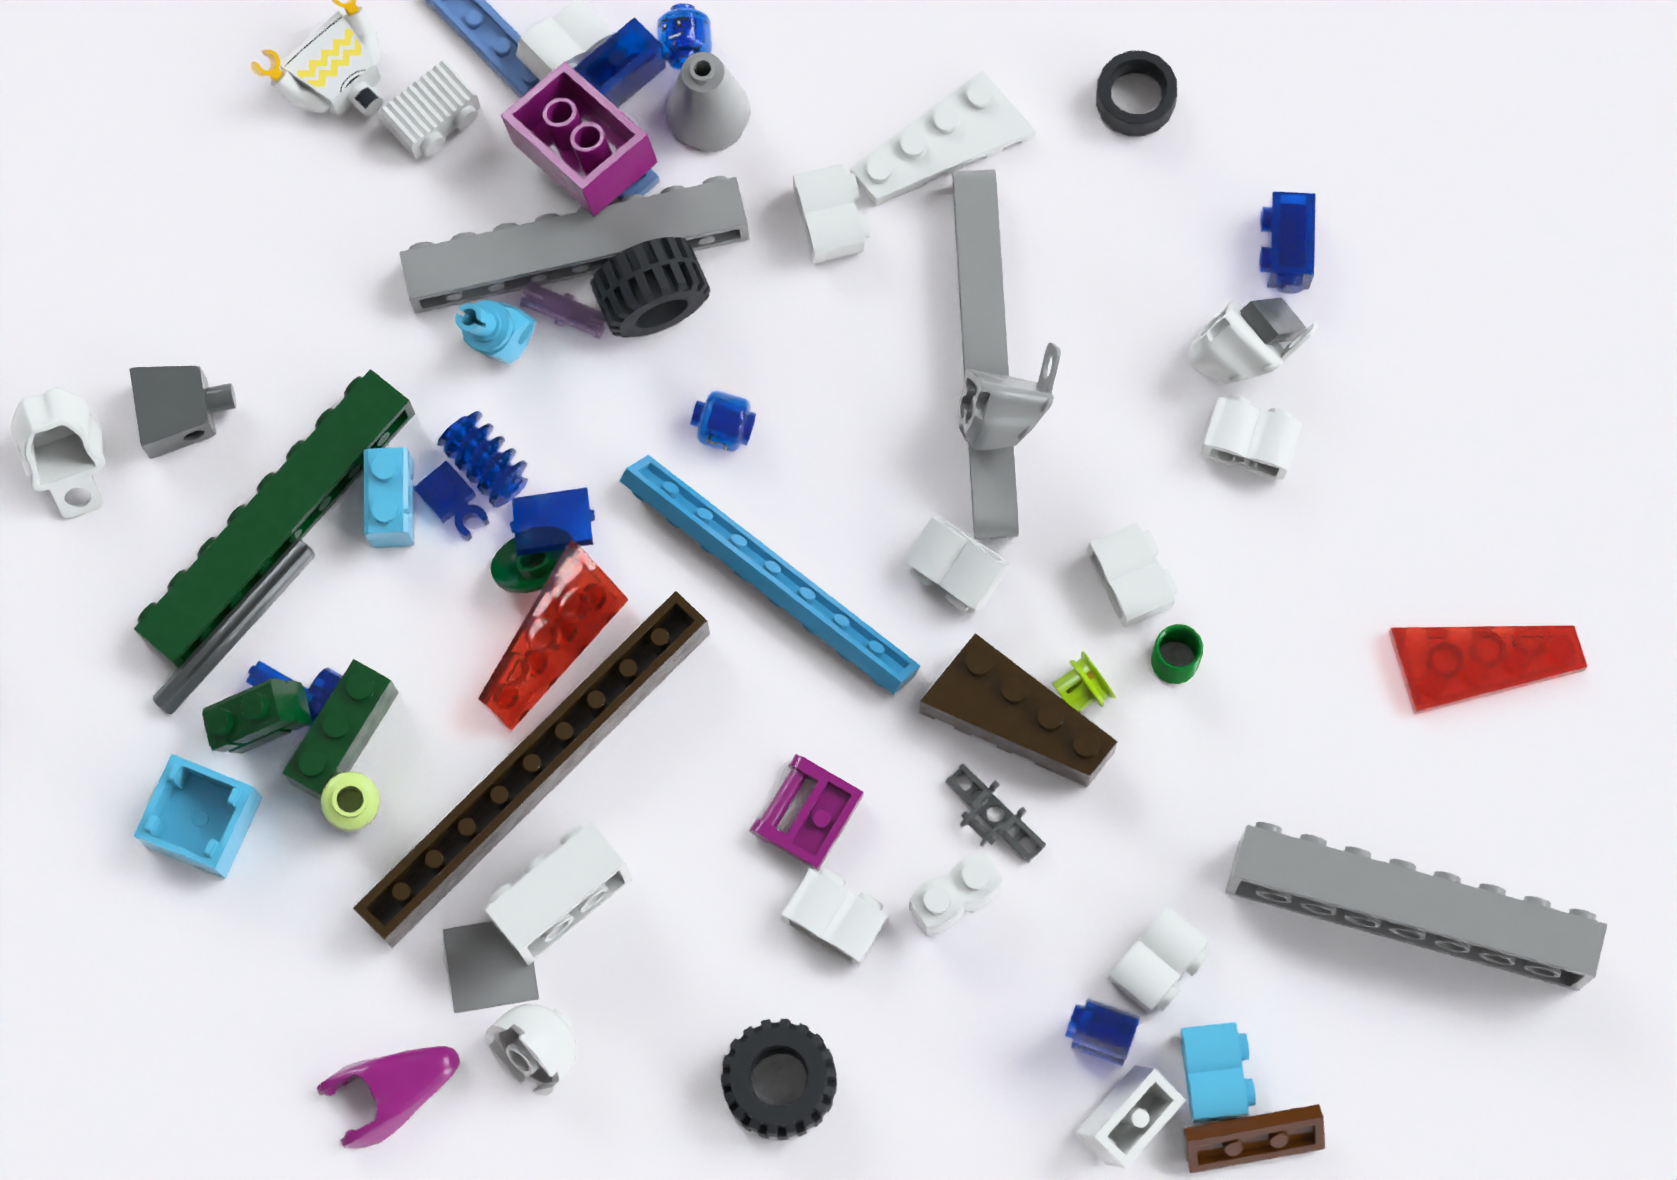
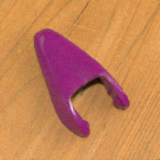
[316,1046,460,1149]

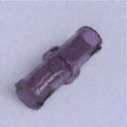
[519,281,606,339]

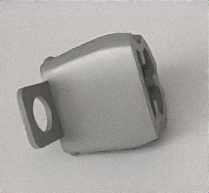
[958,342,1061,451]

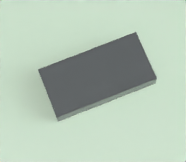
[1240,297,1307,344]

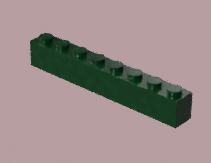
[134,369,415,669]

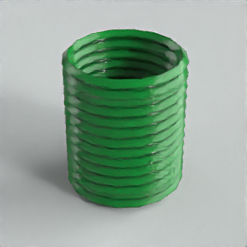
[1151,624,1204,684]

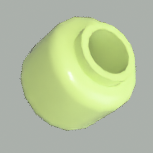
[321,771,380,832]

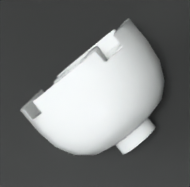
[486,1003,577,1096]

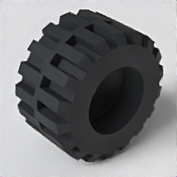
[590,237,711,338]
[720,1018,837,1140]

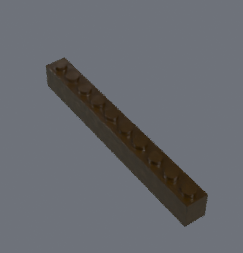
[353,591,710,948]

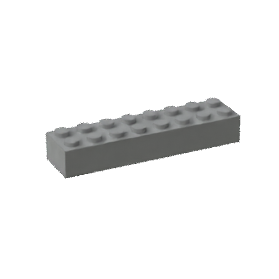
[1225,821,1608,991]

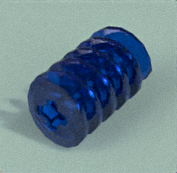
[437,410,528,508]

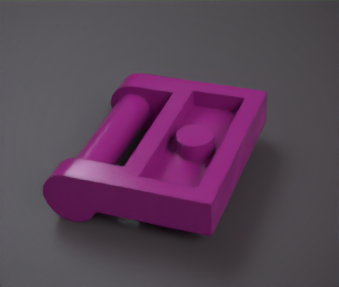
[749,754,864,871]

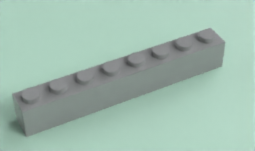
[399,176,749,314]

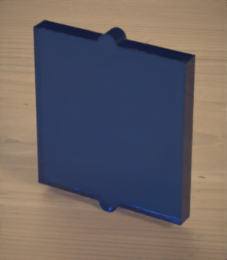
[509,487,595,556]

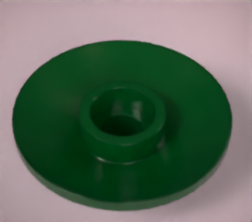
[491,529,577,593]

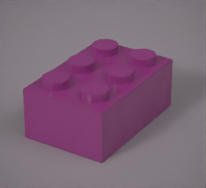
[500,61,658,217]

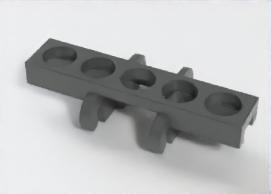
[945,763,1046,864]

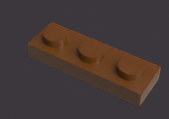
[1183,1104,1326,1173]

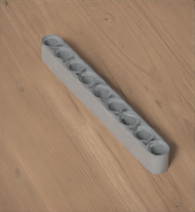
[952,169,1019,539]

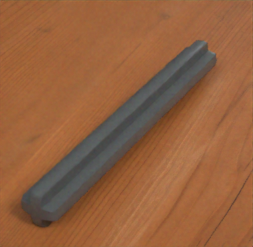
[152,539,315,715]

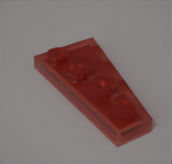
[478,541,629,731]
[1388,625,1588,715]

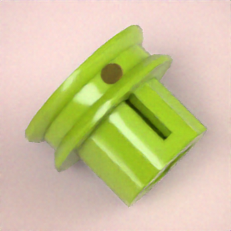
[1052,651,1116,712]

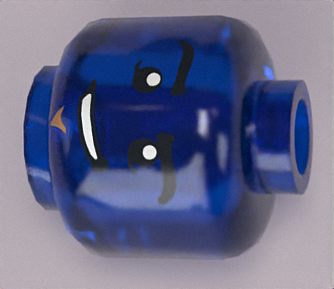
[656,3,712,70]
[690,390,757,453]

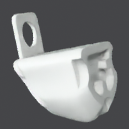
[1189,298,1318,385]
[10,387,105,519]

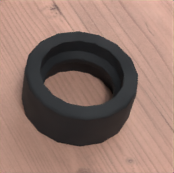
[1096,50,1178,136]

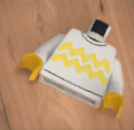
[251,0,383,117]

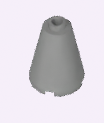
[666,52,751,153]

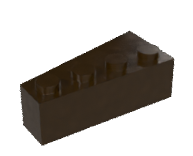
[919,633,1118,787]

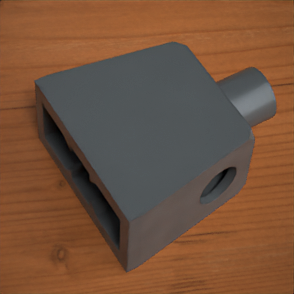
[129,365,237,459]

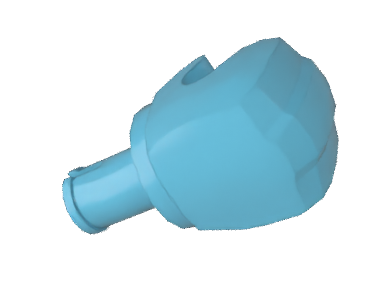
[455,300,536,364]

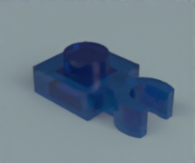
[413,460,490,541]

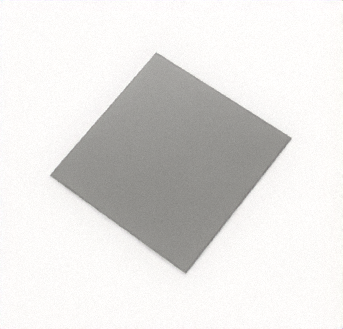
[443,921,539,1013]

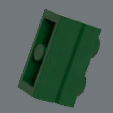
[202,678,312,754]

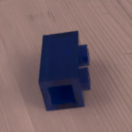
[1259,191,1316,294]

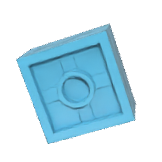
[134,754,263,879]

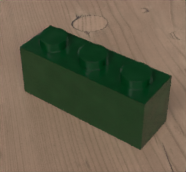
[282,658,399,801]

